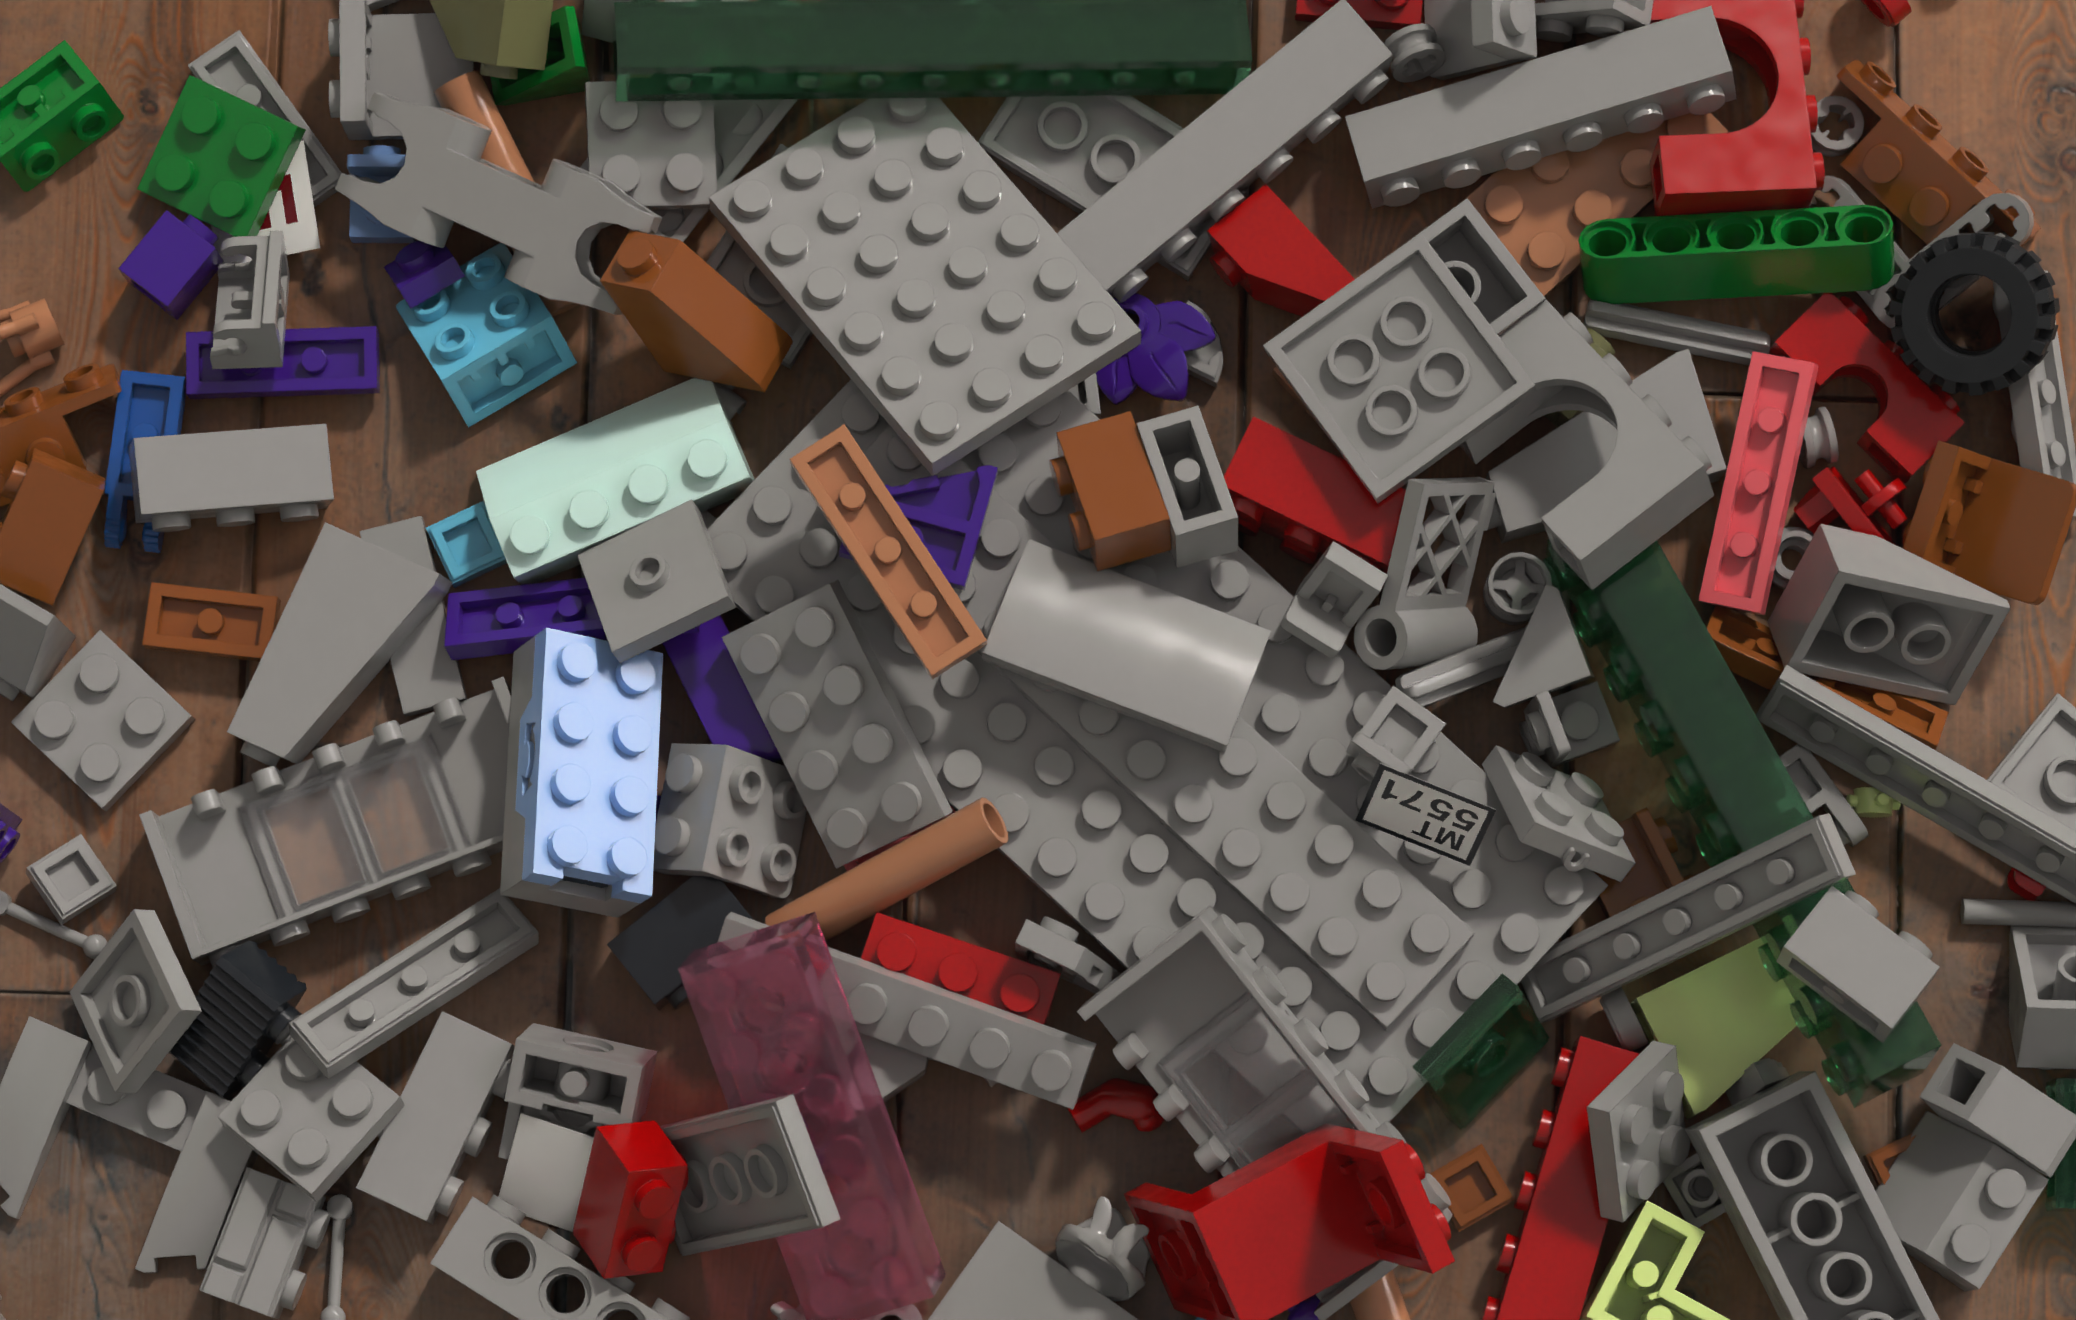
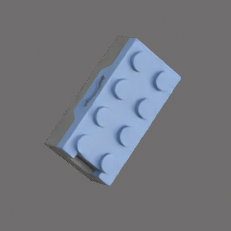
[500,627,663,918]

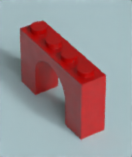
[1650,0,1825,216]

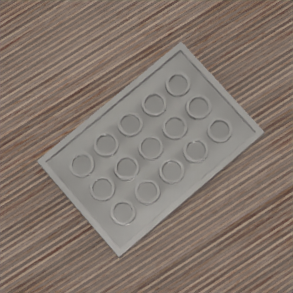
[709,71,1141,476]

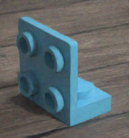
[396,243,577,428]

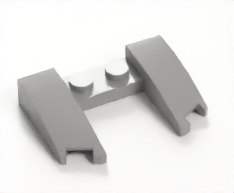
[0,1016,258,1273]

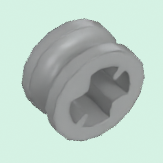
[1384,23,1445,82]
[1811,95,1864,157]
[1799,406,1839,469]

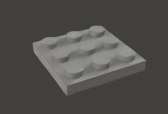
[1263,232,1536,504]

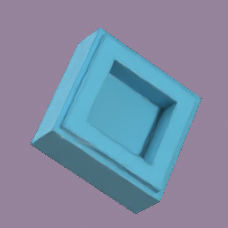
[426,501,507,588]

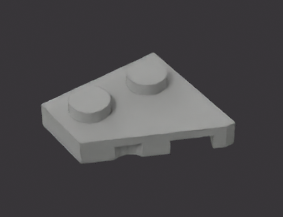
[1015,916,1121,994]

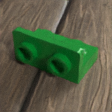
[0,40,124,192]

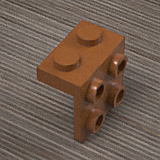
[1903,440,2076,605]

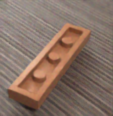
[790,424,987,680]

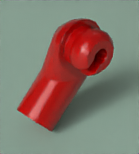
[1066,1078,1165,1133]

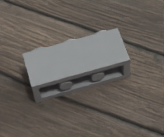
[129,424,334,532]
[356,1011,515,1225]

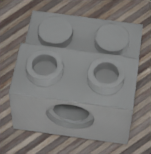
[498,1023,658,1159]

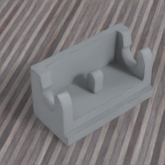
[210,231,290,369]

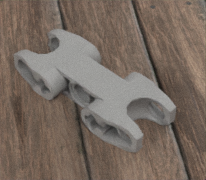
[335,92,663,315]

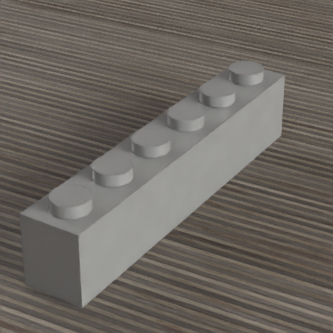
[1057,0,1393,303]
[1345,6,1737,209]

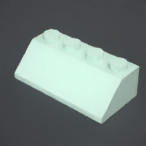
[476,378,755,585]

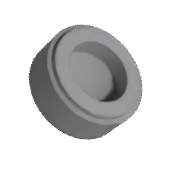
[1599,987,1649,1052]

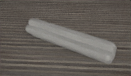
[1583,299,1771,366]
[1395,626,1527,707]

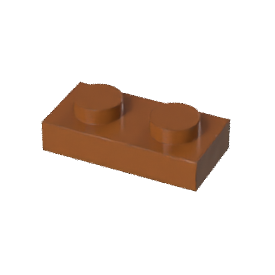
[142,582,281,662]

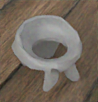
[1055,1196,1150,1302]

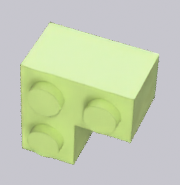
[1579,1200,1730,1320]

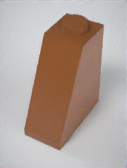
[600,230,793,393]

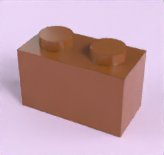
[1049,411,1171,572]
[0,448,106,606]

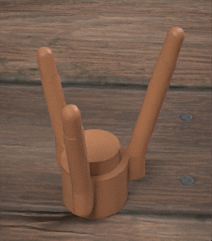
[0,298,65,398]

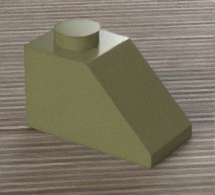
[430,0,554,80]

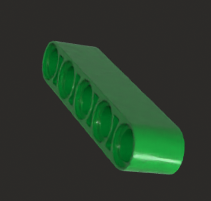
[1578,205,1895,304]

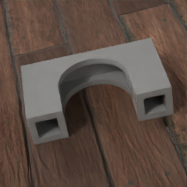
[1459,300,1714,590]

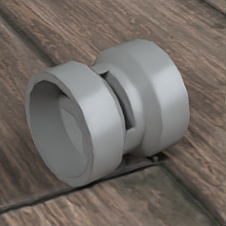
[1483,552,1552,625]

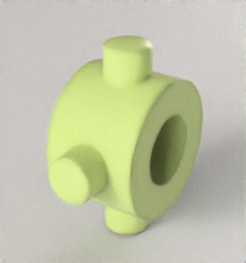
[1846,787,1901,817]

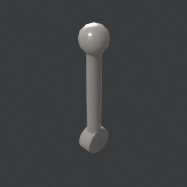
[0,890,108,959]
[320,1194,353,1320]

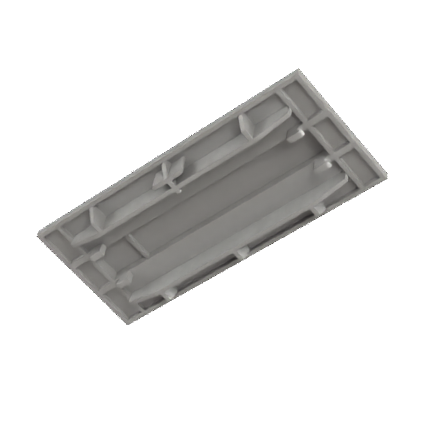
[707,379,1608,1134]

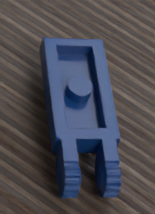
[104,370,186,553]

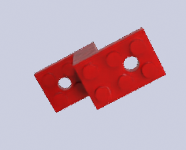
[1124,1123,1455,1320]

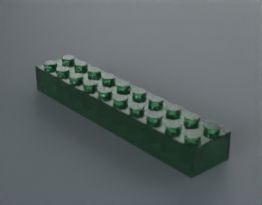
[1542,539,1941,1108]

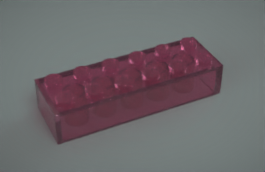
[678,912,946,1320]

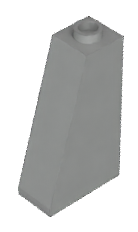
[1485,349,1727,544]
[227,522,453,766]

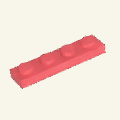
[1698,351,1819,615]

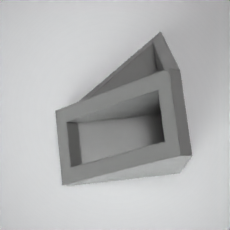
[1493,584,1595,708]

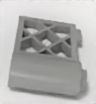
[1354,477,1496,670]

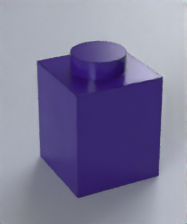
[118,210,224,320]

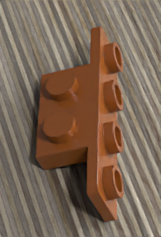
[1836,59,2041,246]
[0,363,122,507]

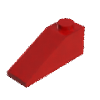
[1207,184,1355,317]

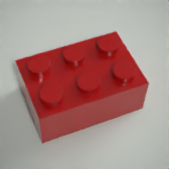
[1224,416,1406,589]

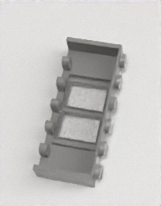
[139,677,511,968]
[1077,905,1453,1320]

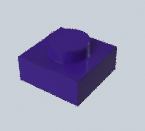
[384,240,465,309]

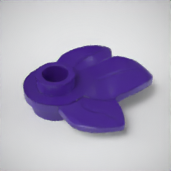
[1096,293,1216,405]

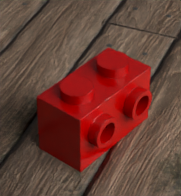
[572,1120,688,1279]

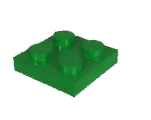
[137,75,306,237]

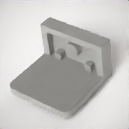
[328,0,474,140]
[1424,0,1537,80]
[653,743,807,898]

